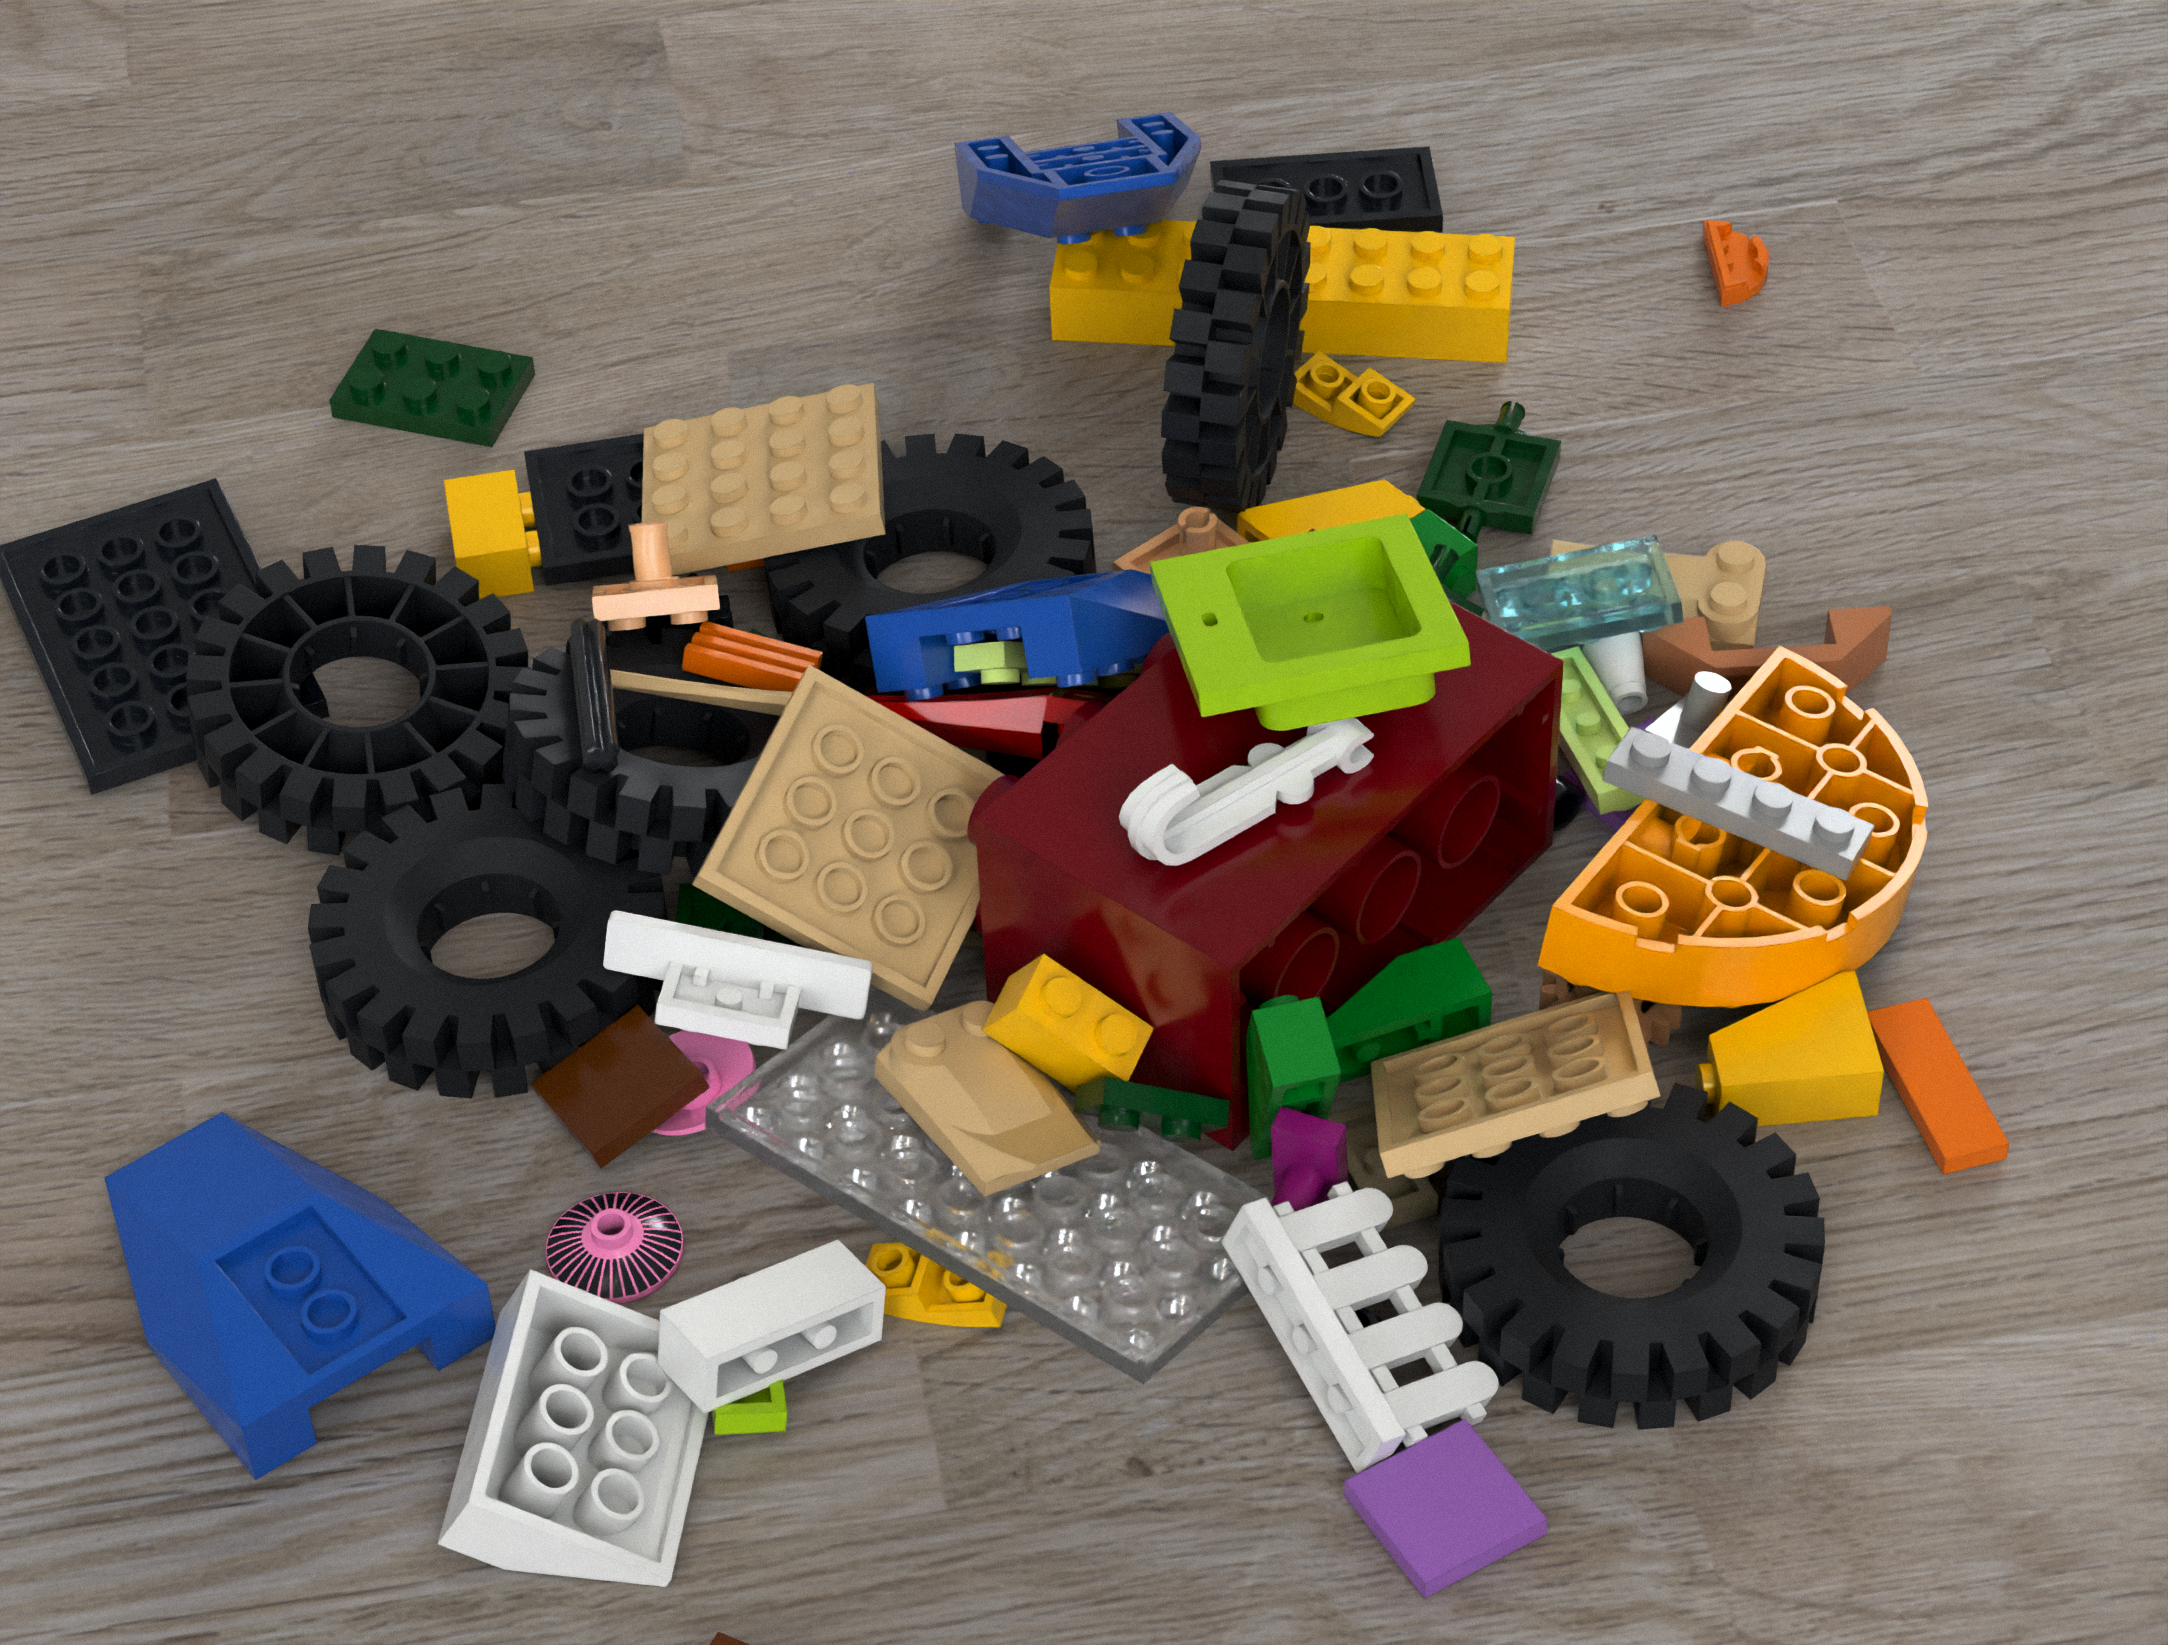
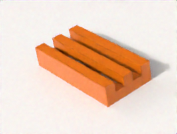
[681,621,823,692]

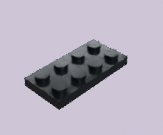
[1210,146,1443,233]

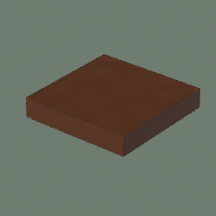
[531,1005,710,1169]

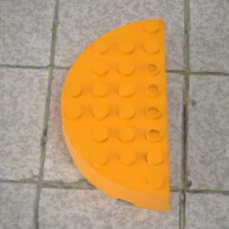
[1537,646,1928,1008]

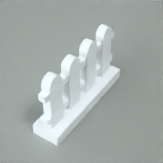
[1221,1181,1499,1474]

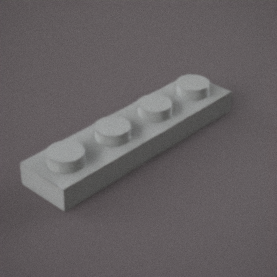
[1602,726,1875,881]

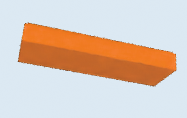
[1867,997,2009,1175]

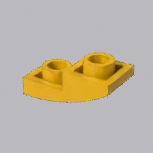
[1293,351,1416,437]
[865,1241,1017,1328]

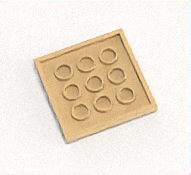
[642,383,886,576]
[692,664,1005,1013]
[1370,990,1661,1179]

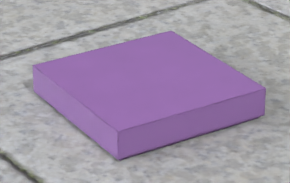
[1344,1419,1548,1599]

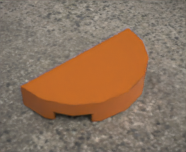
[1702,220,1769,307]

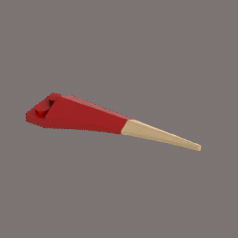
[610,670,1117,760]

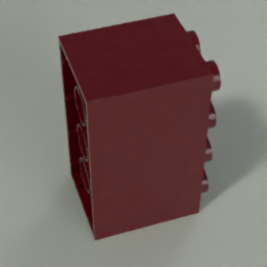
[967,528,1564,1151]

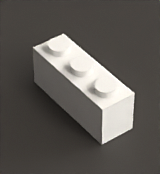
[658,1240,886,1414]

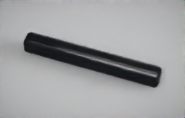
[569,617,620,773]

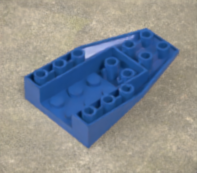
[865,569,1170,701]
[104,1112,496,1480]

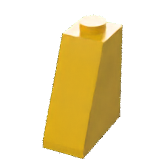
[1237,479,1426,543]
[1696,971,1884,1127]

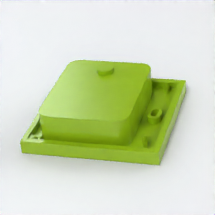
[1149,513,1471,731]

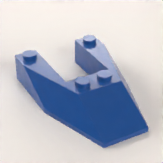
[954,112,1201,244]

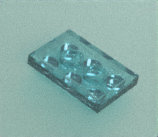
[1475,535,1684,650]

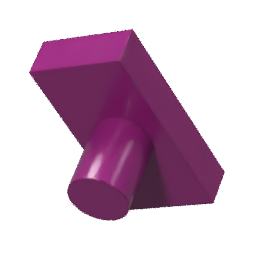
[1270,1106,1348,1211]

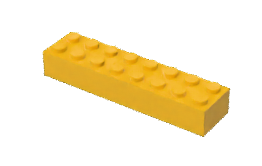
[1049,220,1515,363]

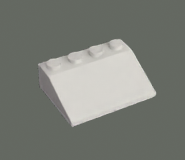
[438,1269,709,1587]

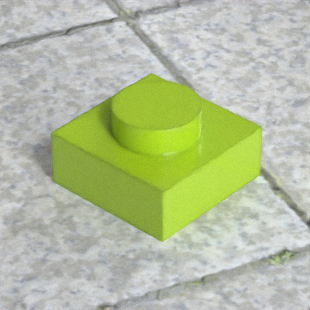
[711,1379,787,1435]

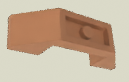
[1641,606,1892,703]

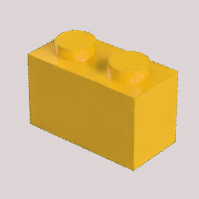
[444,469,542,600]
[981,954,1154,1093]

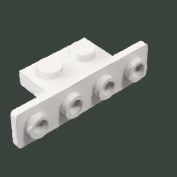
[603,910,873,1050]

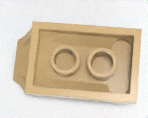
[1544,539,1767,651]
[874,1001,1101,1197]

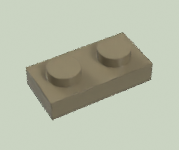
[1327,1102,1438,1233]

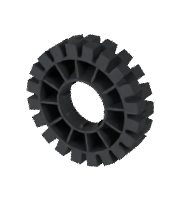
[1161,179,1311,513]
[764,433,1096,696]
[186,545,531,856]
[503,627,780,877]
[308,783,668,1099]
[1438,1082,1825,1430]

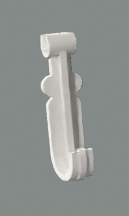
[1119,717,1374,866]

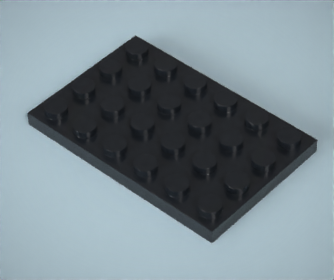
[0,478,330,795]

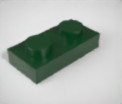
[1074,1077,1230,1143]

